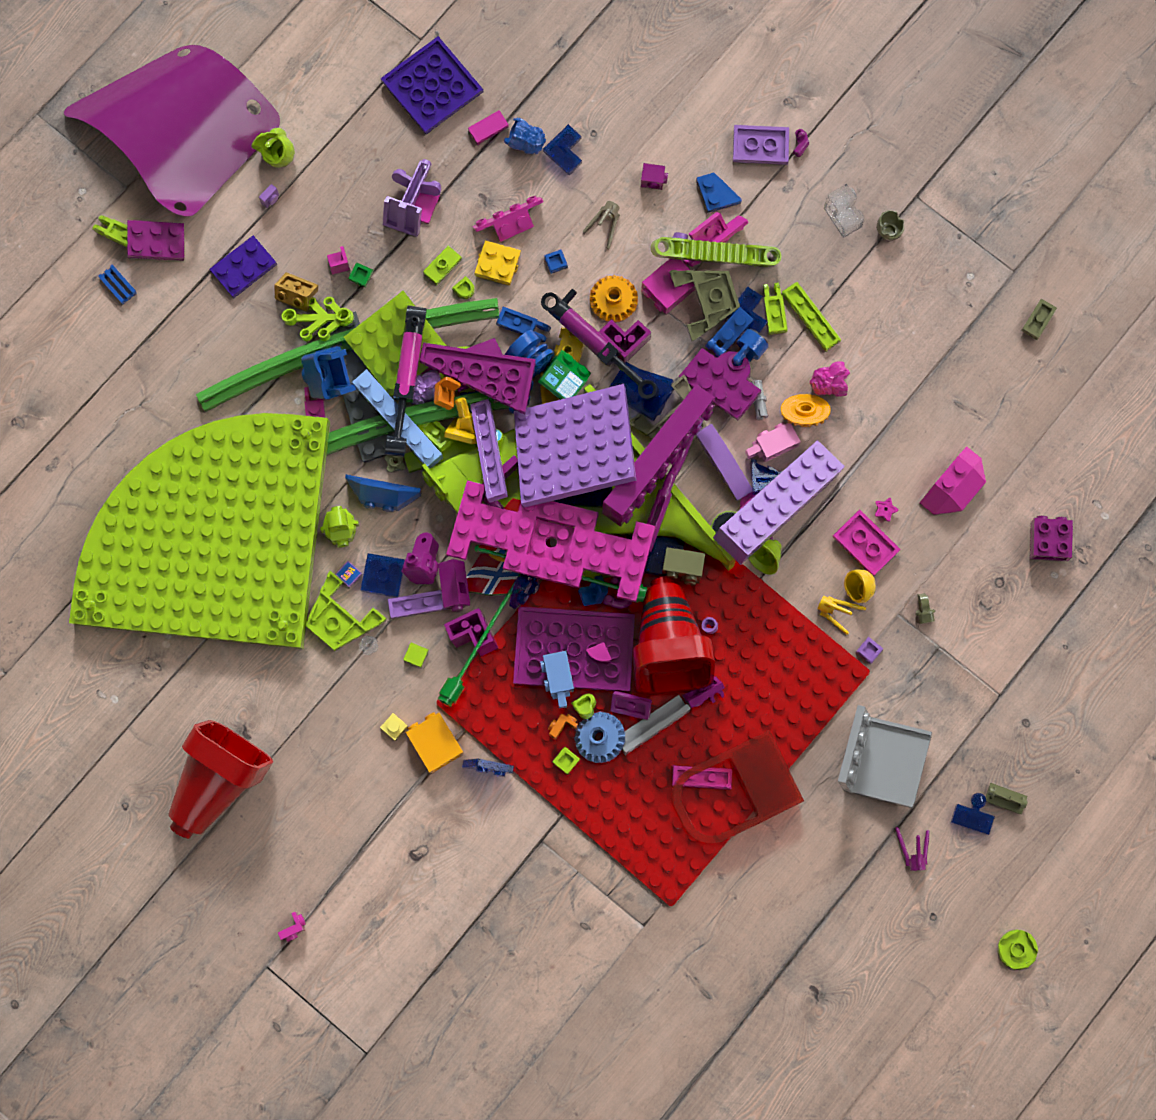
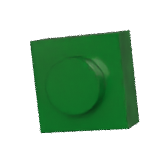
[348,262,374,288]

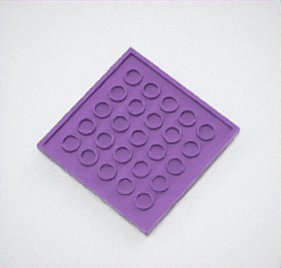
[514,384,637,508]

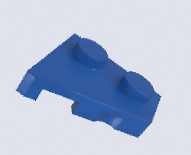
[696,172,742,213]

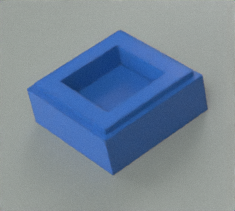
[544,249,568,274]

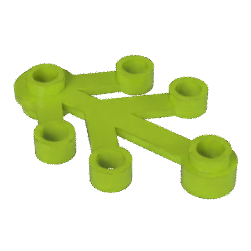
[282,297,354,341]

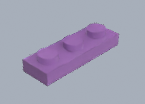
[388,590,447,619]

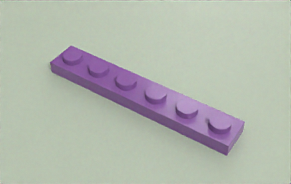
[470,399,508,503]

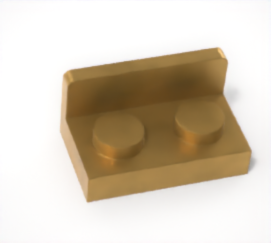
[274,272,318,311]

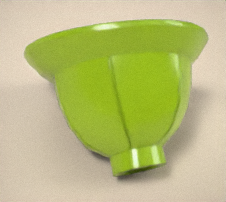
[748,539,782,575]

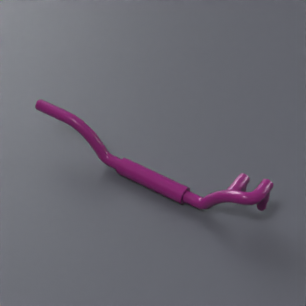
[603,435,694,609]

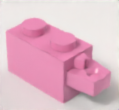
[745,422,801,462]

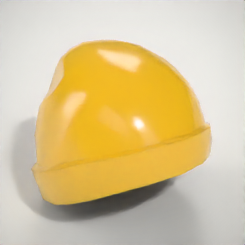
[844,569,876,603]

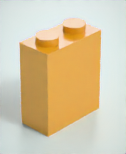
[406,712,464,774]

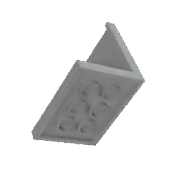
[838,705,932,808]

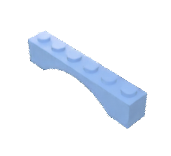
[353,370,443,468]

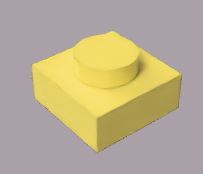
[380,713,408,741]

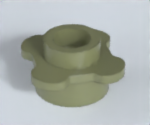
[385,455,406,472]

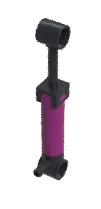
[541,289,660,400]

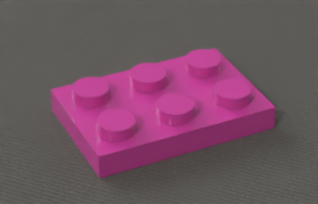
[832,509,901,577]

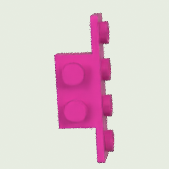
[472,196,544,242]
[683,212,749,267]

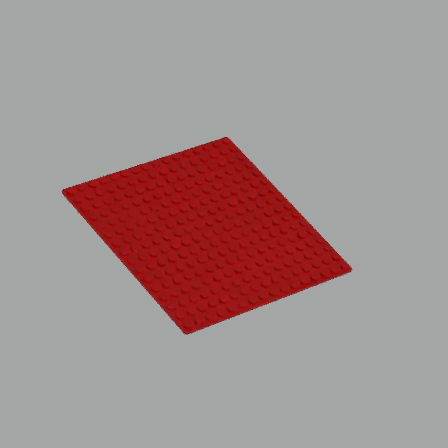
[437,534,870,906]

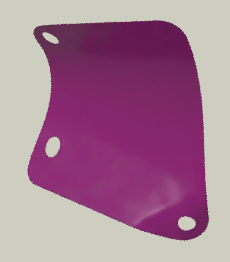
[64,45,280,216]

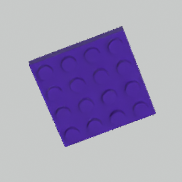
[381,36,484,134]

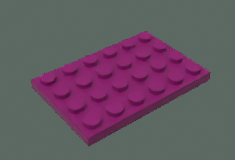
[513,607,635,692]

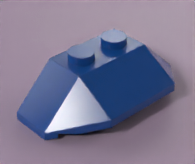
[345,474,422,512]

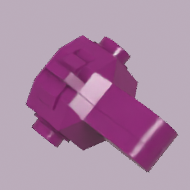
[402,532,439,584]

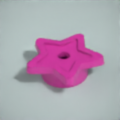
[875,498,899,522]

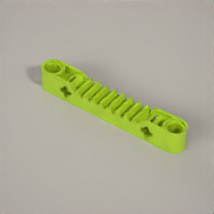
[650,237,782,267]

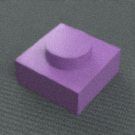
[259,184,279,208]

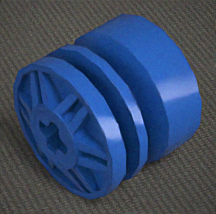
[505,330,554,378]

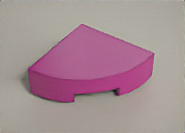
[586,642,612,662]

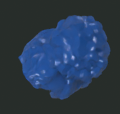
[504,117,546,154]

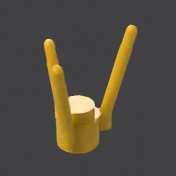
[817,596,866,635]

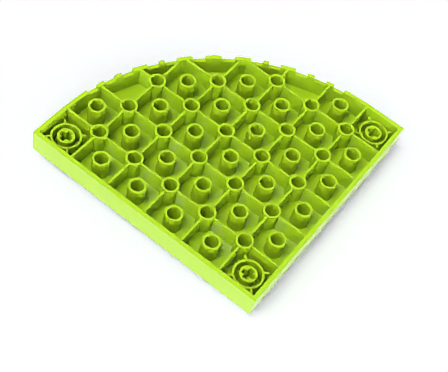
[69,413,330,649]

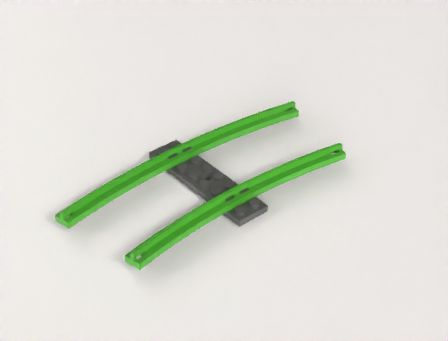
[196,298,509,463]

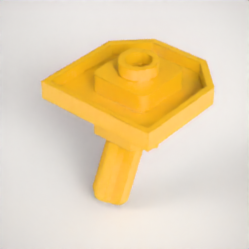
[444,398,477,444]

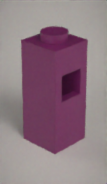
[438,559,470,612]

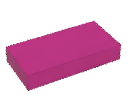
[468,110,509,145]

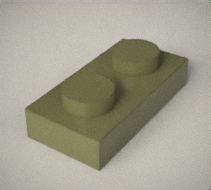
[1021,299,1057,340]

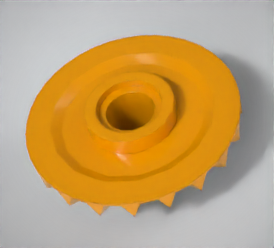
[590,275,638,322]
[781,394,830,427]

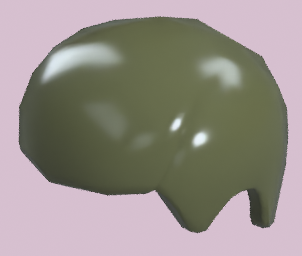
[876,210,904,241]

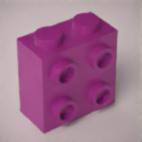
[1030,515,1073,562]

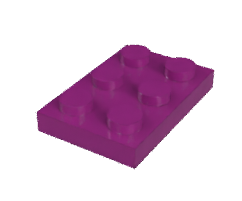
[127,220,185,261]

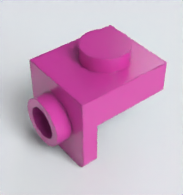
[278,912,306,942]

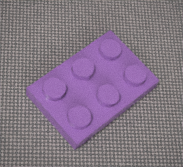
[733,125,789,165]

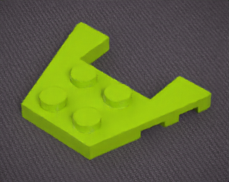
[305,571,387,651]

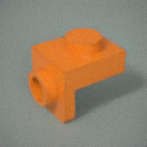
[434,377,461,410]
[548,714,578,740]

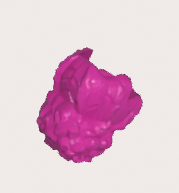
[810,361,850,397]

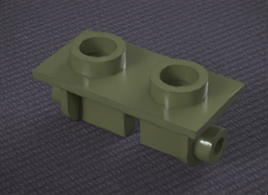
[984,783,1028,815]

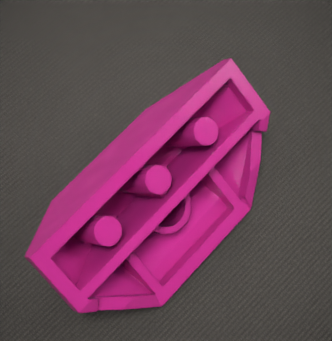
[919,446,986,515]

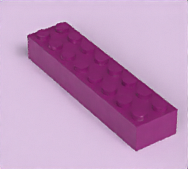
[602,384,715,527]

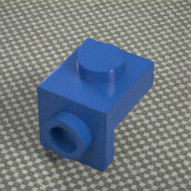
[578,575,608,606]

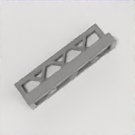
[622,695,690,755]

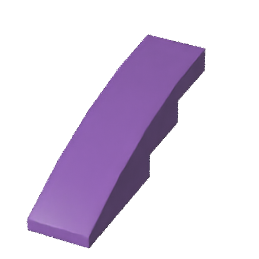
[696,424,753,501]

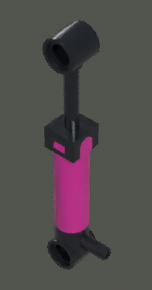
[385,305,427,457]

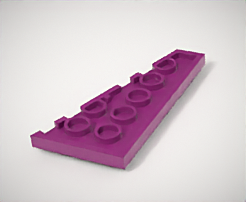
[419,343,536,415]

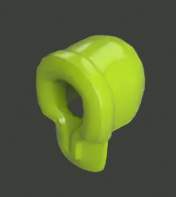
[251,128,295,168]

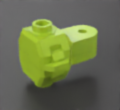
[320,506,359,548]

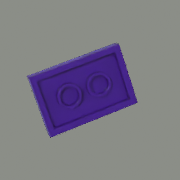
[210,235,277,299]

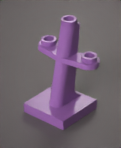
[383,159,441,237]

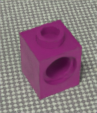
[640,163,668,190]

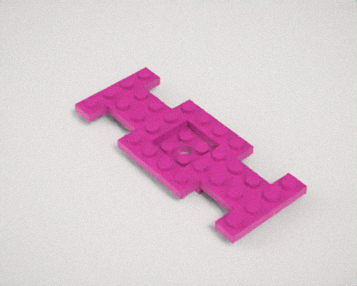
[446,481,656,602]

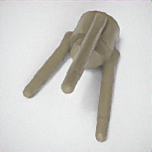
[583,201,620,250]

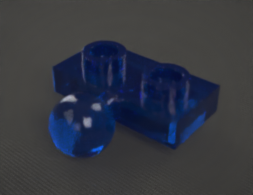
[951,793,995,835]

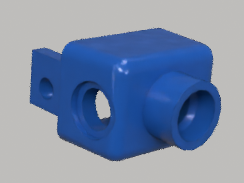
[301,346,356,399]

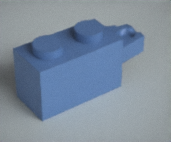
[540,651,574,709]

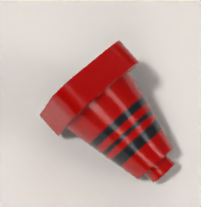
[633,577,715,695]

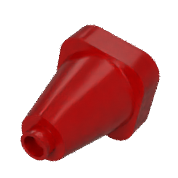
[168,720,273,839]

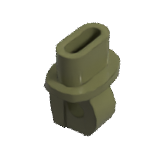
[915,593,936,624]

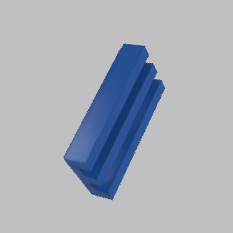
[98,264,137,305]

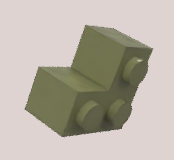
[662,547,705,586]

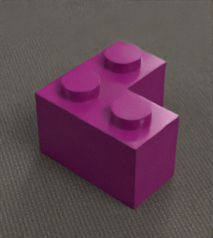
[599,319,652,363]
[444,608,498,656]

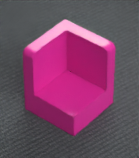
[327,246,350,275]

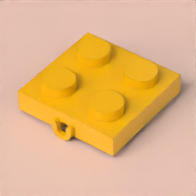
[474,240,521,286]

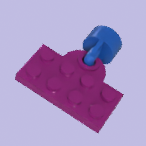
[679,329,769,421]

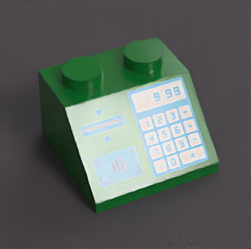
[539,350,591,400]

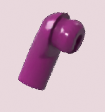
[793,129,809,157]

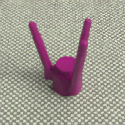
[895,827,930,871]

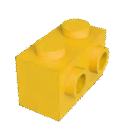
[554,327,585,363]

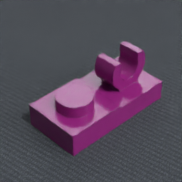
[682,676,725,708]
[611,691,652,720]

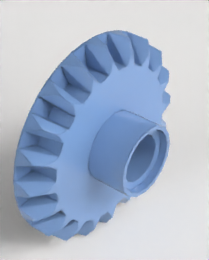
[574,712,625,763]

